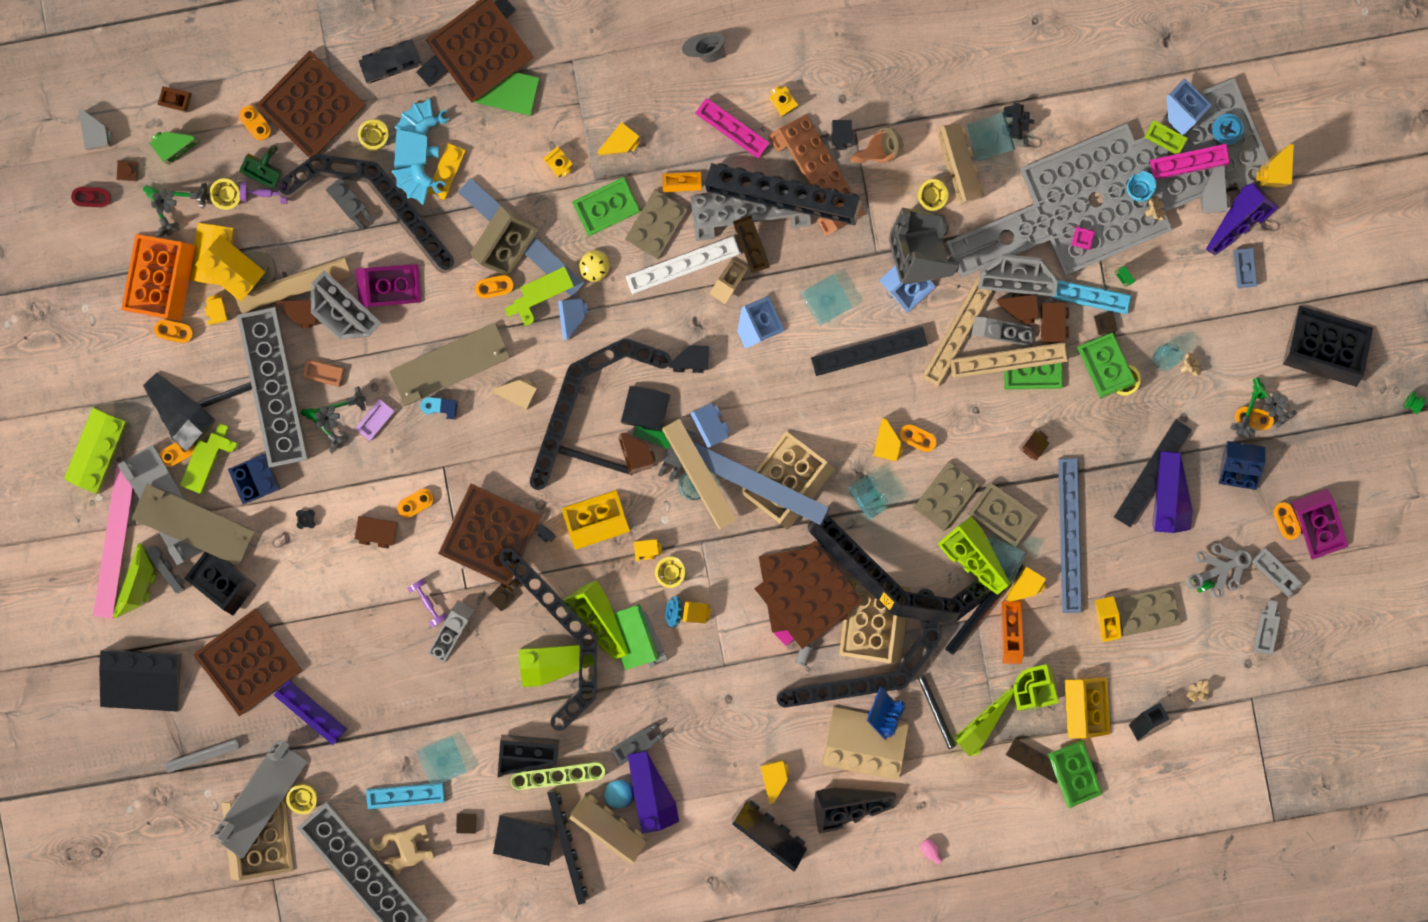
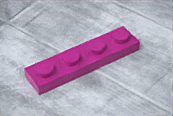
[695,98,769,159]
[1150,144,1231,180]

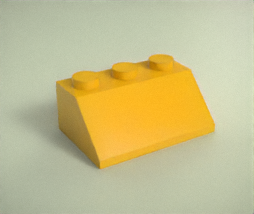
[1256,144,1294,188]
[189,223,236,286]
[195,235,265,302]
[562,490,630,550]
[1065,677,1111,738]

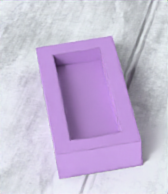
[355,399,395,441]

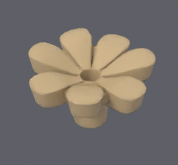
[1145,196,1166,221]
[1180,352,1201,376]
[1187,681,1210,702]

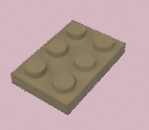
[625,190,688,259]
[913,462,979,531]
[968,482,1038,547]
[1115,587,1181,636]

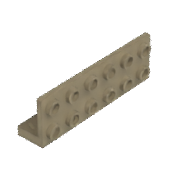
[390,323,511,406]
[132,483,254,566]

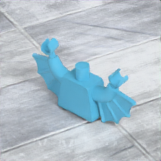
[392,98,450,205]

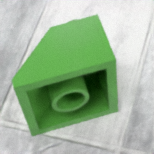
[149,132,200,165]

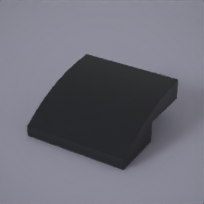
[621,386,670,432]

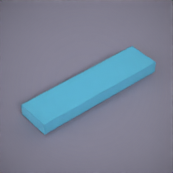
[1051,280,1132,314]
[366,783,445,809]

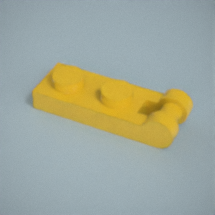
[427,143,466,201]

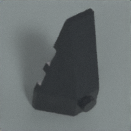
[143,372,215,452]
[814,788,896,833]

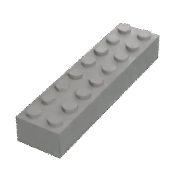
[237,307,310,468]
[297,800,430,922]

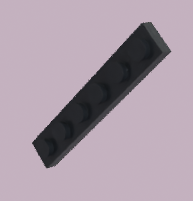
[416,0,516,87]
[811,327,928,376]
[1113,419,1192,527]
[547,789,589,905]

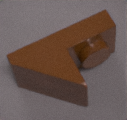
[157,86,192,113]

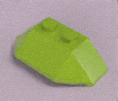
[112,543,157,618]

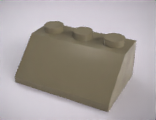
[470,206,539,277]

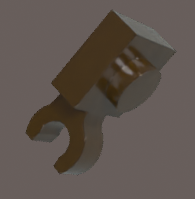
[488,578,520,611]

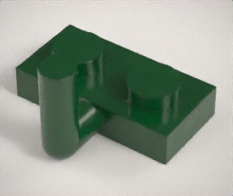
[239,145,282,189]

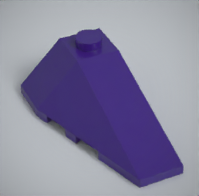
[1206,183,1279,255]
[1152,451,1193,533]
[627,751,679,834]

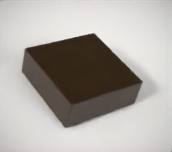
[1093,312,1117,335]
[456,813,476,834]

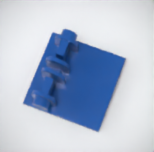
[866,687,905,740]

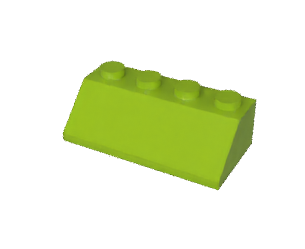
[64,407,129,494]

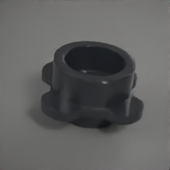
[296,509,316,529]

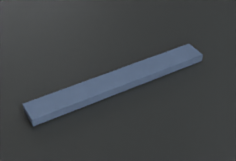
[458,178,585,297]
[693,442,830,526]
[1058,458,1082,613]

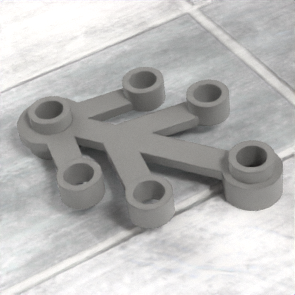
[1186,543,1252,598]

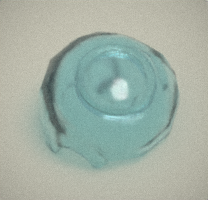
[1153,343,1184,371]
[678,473,701,501]

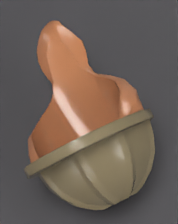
[850,127,904,163]

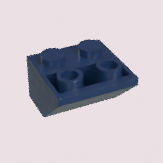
[1219,441,1265,490]
[228,454,281,505]

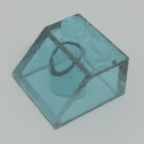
[847,475,888,520]

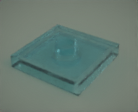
[967,112,1015,161]
[800,274,853,327]
[989,537,1027,588]
[416,737,467,787]

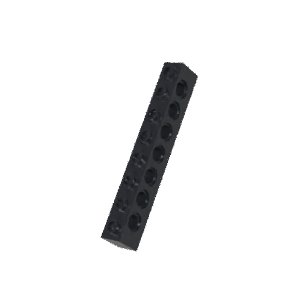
[705,163,862,225]

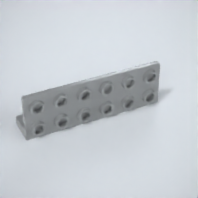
[690,181,811,241]
[118,445,202,565]
[211,740,307,858]

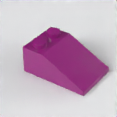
[356,264,421,307]
[1291,488,1348,560]

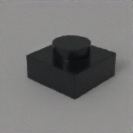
[537,524,557,542]

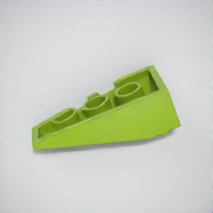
[938,516,1010,595]
[563,580,629,660]
[953,687,1014,757]

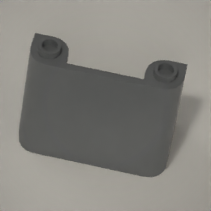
[889,207,959,284]

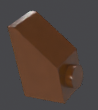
[996,295,1039,324]
[276,300,318,328]
[1019,430,1049,461]
[618,433,655,474]

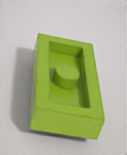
[1143,120,1188,155]

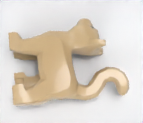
[368,824,434,876]

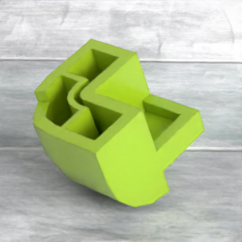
[1013,664,1060,711]

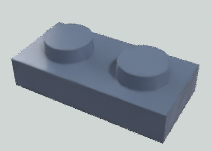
[1233,248,1257,289]

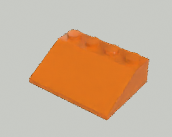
[121,234,196,321]

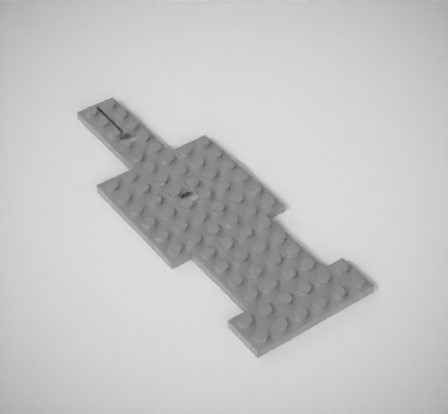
[946,78,1273,278]

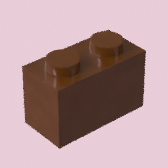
[1041,303,1069,342]
[354,516,398,549]

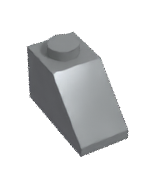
[79,110,113,150]

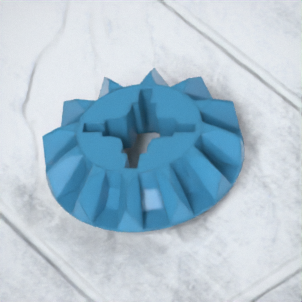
[1212,114,1244,145]
[665,596,683,627]

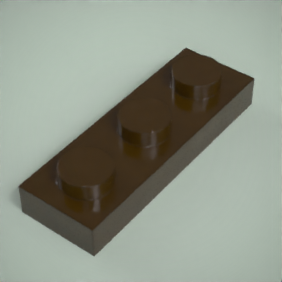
[733,215,770,273]
[1005,738,1058,784]

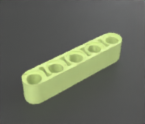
[511,761,605,790]

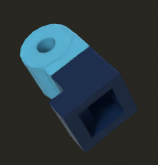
[420,397,458,420]

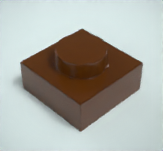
[116,160,138,181]

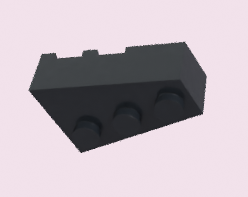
[359,40,423,84]
[497,734,560,778]

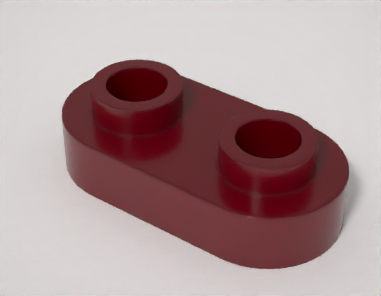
[71,187,111,208]

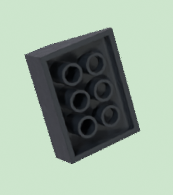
[1283,305,1373,387]
[99,649,181,712]
[731,800,807,872]

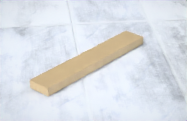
[235,257,352,313]
[922,276,993,387]
[950,342,1068,379]
[662,419,737,530]

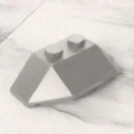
[978,254,1058,297]
[311,270,381,339]

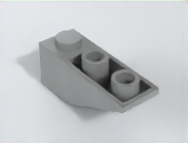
[1200,165,1230,214]
[971,317,1035,347]
[428,600,475,663]

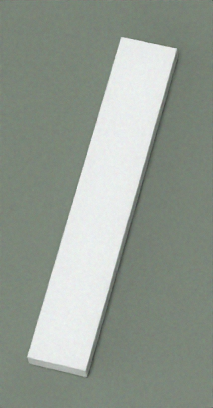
[625,236,741,295]

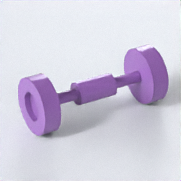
[240,182,289,204]
[407,578,448,627]

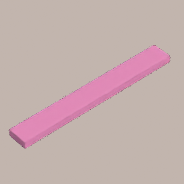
[93,463,133,619]

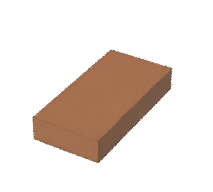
[302,359,345,387]

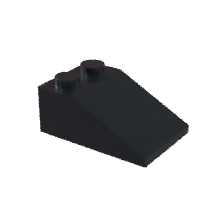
[184,552,257,616]
[493,815,556,866]

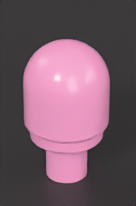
[920,839,942,865]

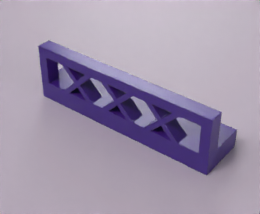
[273,680,348,745]

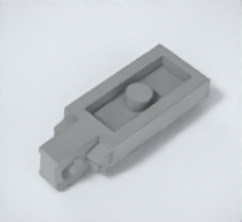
[1253,599,1281,655]

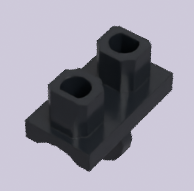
[1003,103,1035,140]

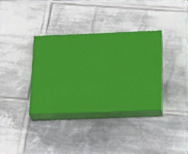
[474,72,540,116]
[572,177,641,237]
[1077,332,1136,399]
[1004,363,1063,390]
[614,604,659,670]
[1048,740,1103,808]

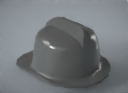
[682,33,726,63]

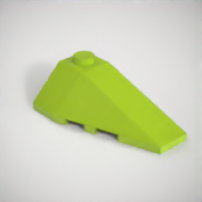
[519,645,598,687]

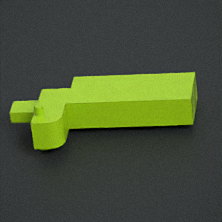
[504,266,575,326]
[180,423,240,494]

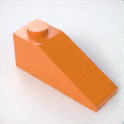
[1002,601,1024,664]

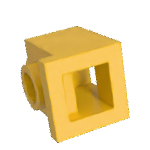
[769,85,798,117]
[543,146,573,178]
[204,295,229,325]
[634,539,662,561]

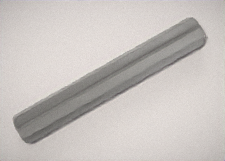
[165,739,240,773]

